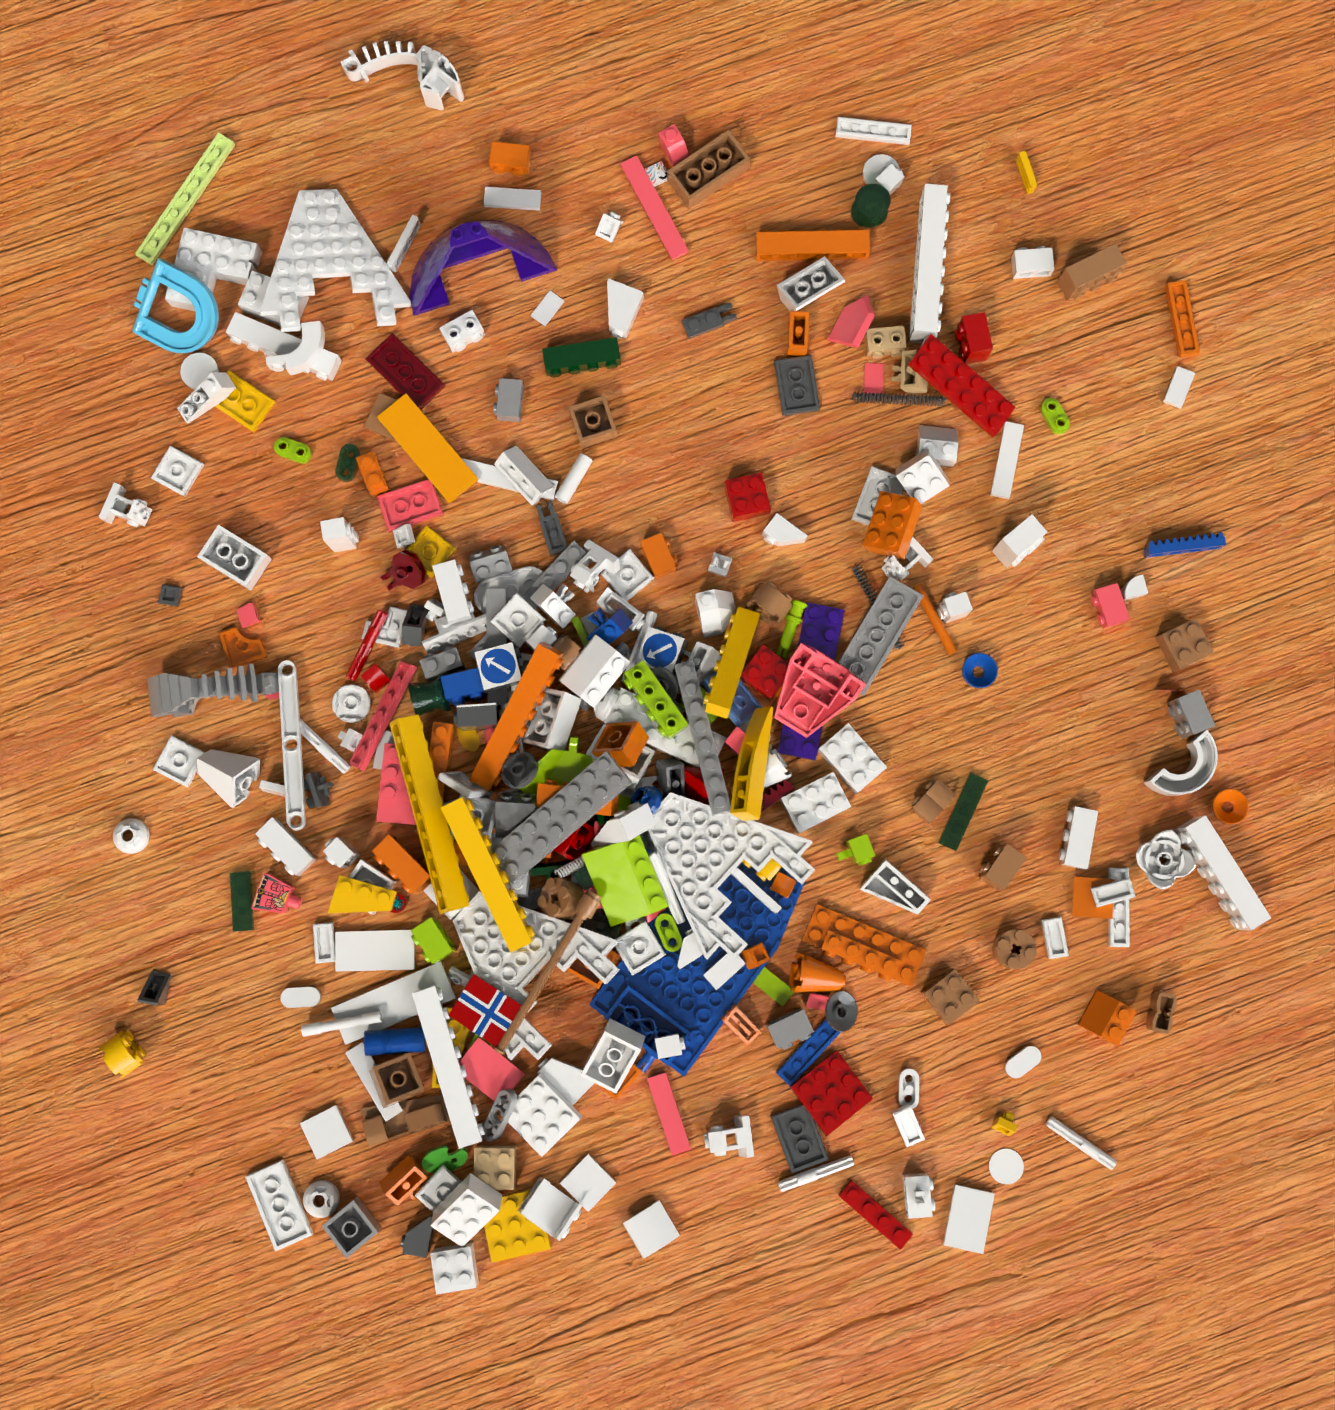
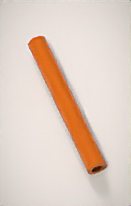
[913,583,957,655]

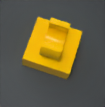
[991,1111,1018,1136]

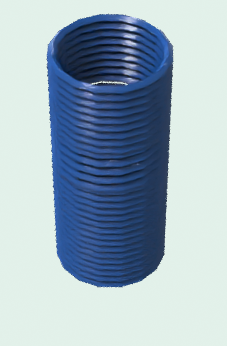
[364,1026,426,1056]

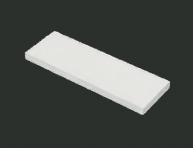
[331,961,456,1045]

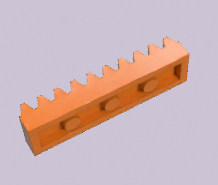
[1164,280,1200,358]

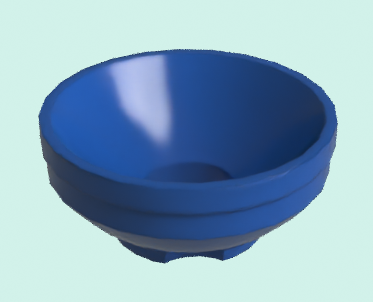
[962,653,998,688]
[630,786,663,815]

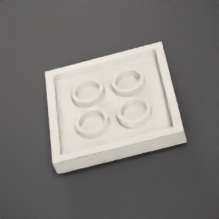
[500,1073,583,1157]

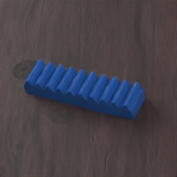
[1144,532,1226,558]

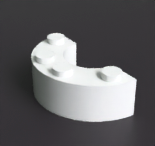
[1144,730,1218,796]

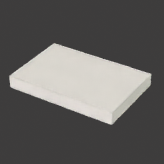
[851,466,904,526]
[943,1184,995,1254]

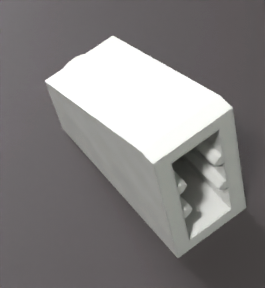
[607,278,644,339]
[537,1057,594,1106]

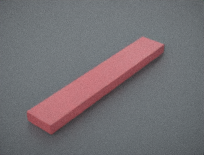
[620,155,689,261]
[348,660,417,772]

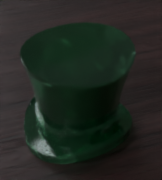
[851,184,891,228]
[408,674,451,717]

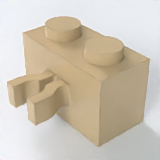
[892,350,928,394]

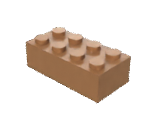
[667,130,750,209]

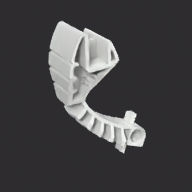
[340,41,464,110]

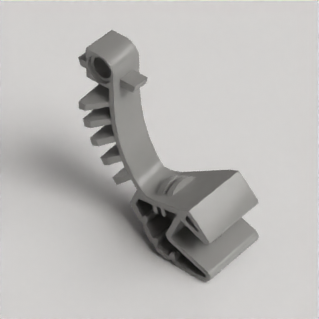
[147,664,279,718]

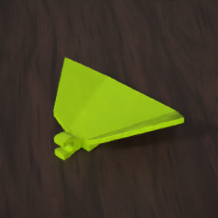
[520,736,594,794]

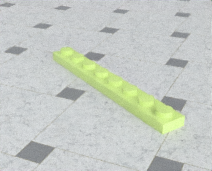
[135,132,235,266]

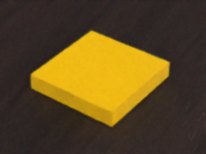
[406,525,457,579]

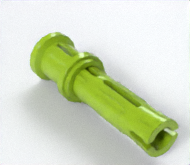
[775,599,807,659]

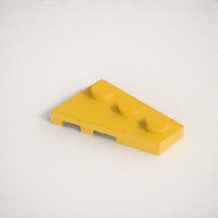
[328,875,397,913]

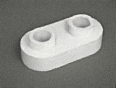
[898,1068,919,1109]

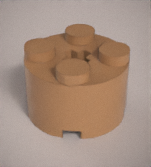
[747,581,792,626]
[552,633,582,671]
[537,878,584,921]
[992,929,1037,969]

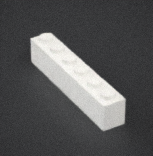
[226,312,342,381]

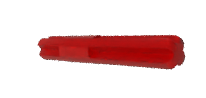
[346,610,388,681]

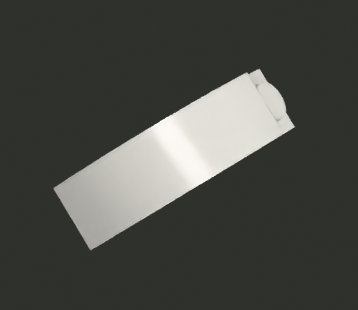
[266,321,325,375]

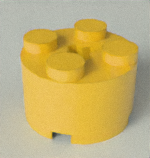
[99,1030,146,1078]

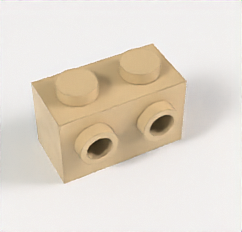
[864,326,907,359]

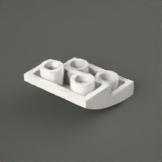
[623,1200,680,1258]

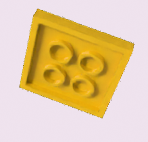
[484,1189,551,1263]

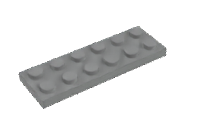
[838,576,924,696]

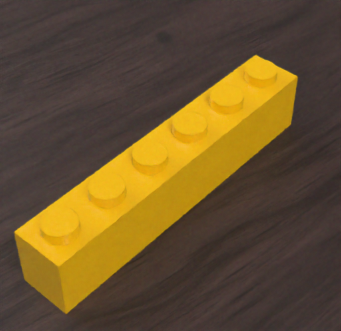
[703,607,760,719]

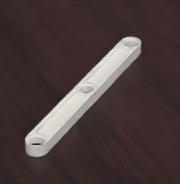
[278,660,306,830]

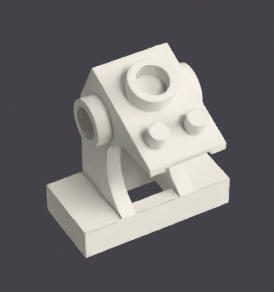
[99,483,152,528]
[881,536,933,581]
[570,539,620,593]
[704,1115,754,1158]

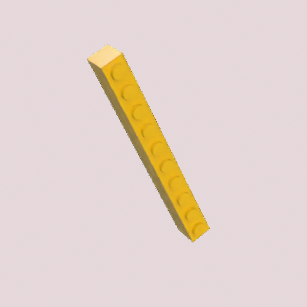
[389,714,469,914]

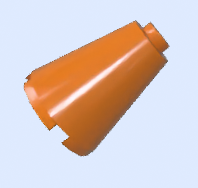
[789,953,846,992]

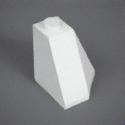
[695,589,737,639]
[197,749,260,808]

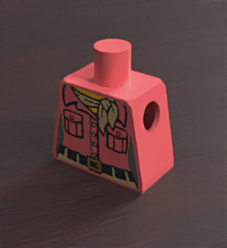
[251,873,302,913]

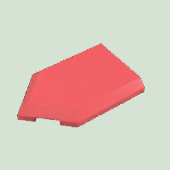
[827,295,875,348]

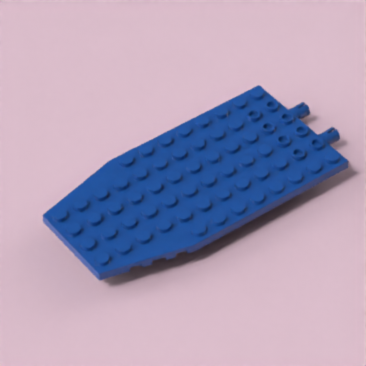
[589,862,805,1077]

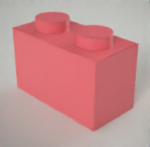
[1090,583,1130,629]

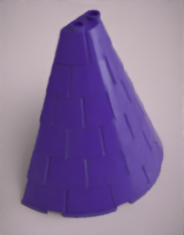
[410,220,557,316]

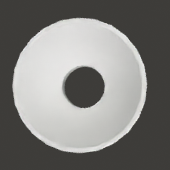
[594,687,619,721]
[113,818,150,854]
[303,1180,340,1218]

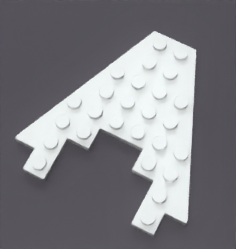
[260,189,411,332]
[648,792,815,959]
[453,891,620,1060]

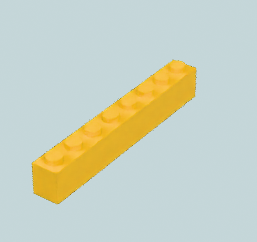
[441,796,535,953]

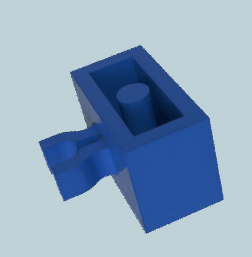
[586,608,633,644]

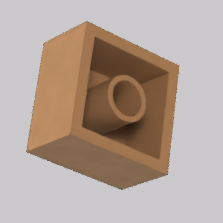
[569,395,617,449]
[1155,618,1214,672]
[978,844,1027,891]
[921,968,980,1026]
[369,1053,424,1109]

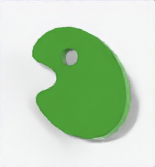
[421,1145,468,1173]

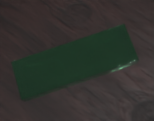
[230,871,254,932]

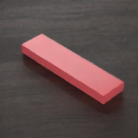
[647,1072,691,1156]

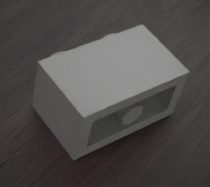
[493,378,524,422]

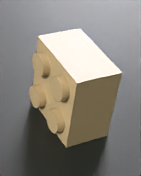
[474,1145,517,1190]

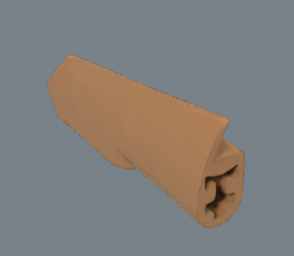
[360,1095,450,1146]

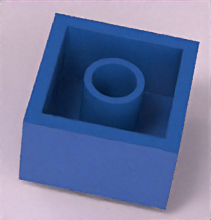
[441,668,488,706]

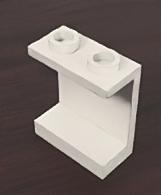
[517,1177,582,1241]

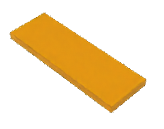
[377,394,479,504]

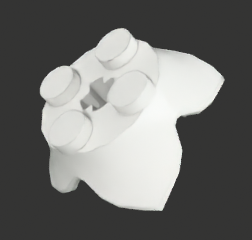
[1136,830,1197,889]

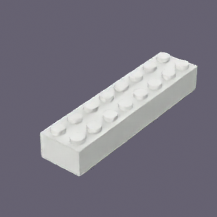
[909,184,950,344]

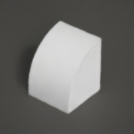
[1121,575,1148,601]

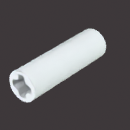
[554,453,592,504]

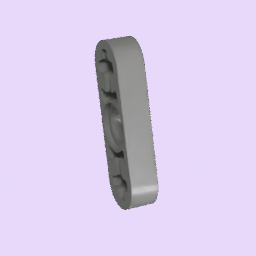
[483,1089,517,1142]

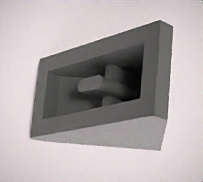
[137,971,171,1006]

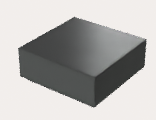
[158,584,182,607]

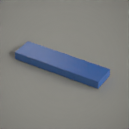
[776,1019,841,1086]

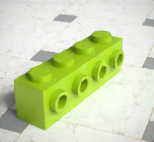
[623,660,688,740]

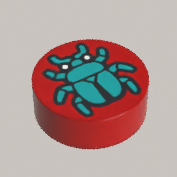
[390,894,406,913]

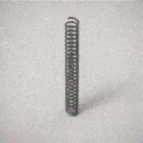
[852,392,947,407]
[852,564,905,650]

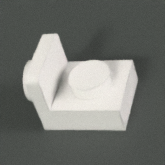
[595,211,624,243]

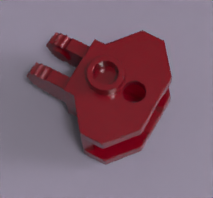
[381,549,427,590]

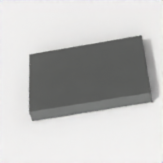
[774,355,820,417]
[771,1104,829,1174]

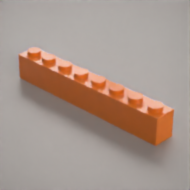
[469,642,564,791]

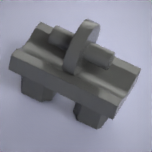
[304,772,334,808]

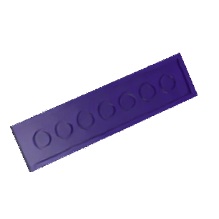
[777,603,844,761]

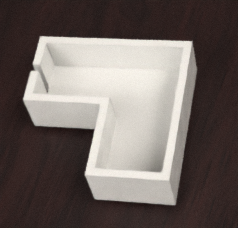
[165,228,262,311]

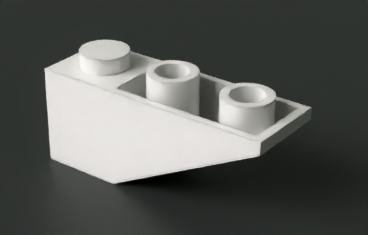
[177,372,236,423]

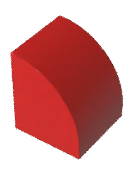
[360,663,391,693]

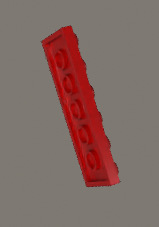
[907,334,1016,437]

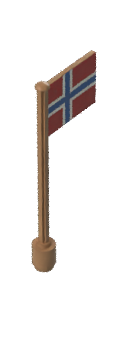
[448,889,602,1054]

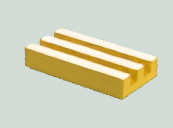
[1015,151,1037,194]

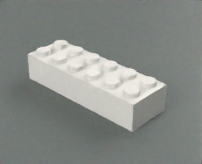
[604,688,726,768]
[1174,815,1271,931]

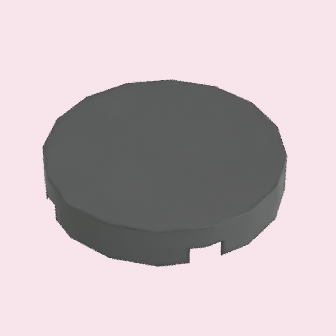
[501,751,538,789]

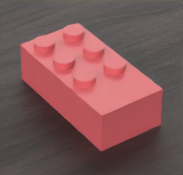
[376,743,416,826]

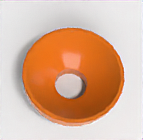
[1212,789,1249,825]

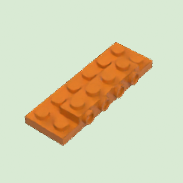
[802,904,926,987]

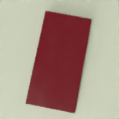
[365,333,446,410]

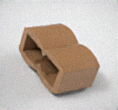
[911,779,956,825]
[1146,991,1177,1034]

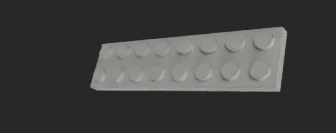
[492,751,632,883]

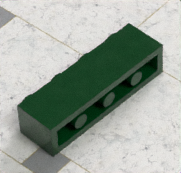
[542,337,621,378]

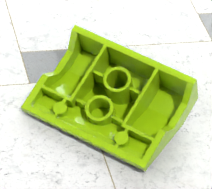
[581,835,669,926]

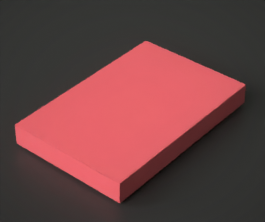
[377,479,444,533]
[459,1036,525,1101]

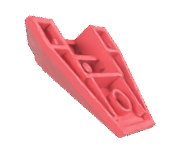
[774,643,866,738]

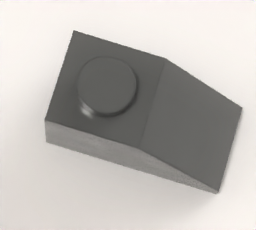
[402,603,429,647]
[656,757,685,798]
[400,1213,434,1258]

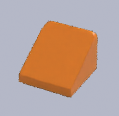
[770,872,797,898]
[741,942,770,970]

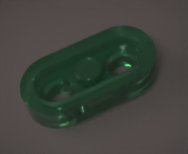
[335,444,360,482]

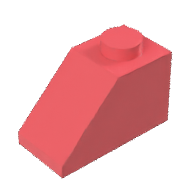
[658,124,690,167]
[724,727,745,756]

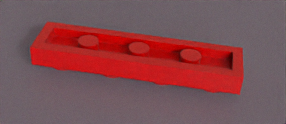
[838,1180,913,1250]

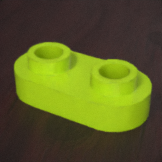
[1040,398,1070,435]
[274,437,312,464]
[655,913,682,952]

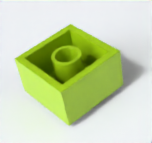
[411,917,457,964]

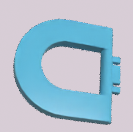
[132,258,219,353]

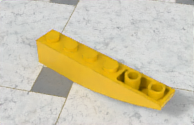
[730,707,773,821]

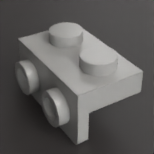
[468,545,513,583]

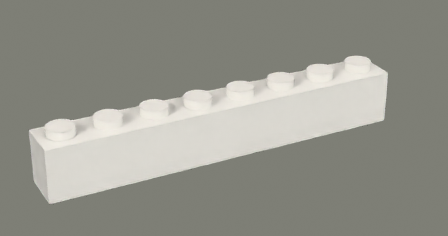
[412,985,485,1149]

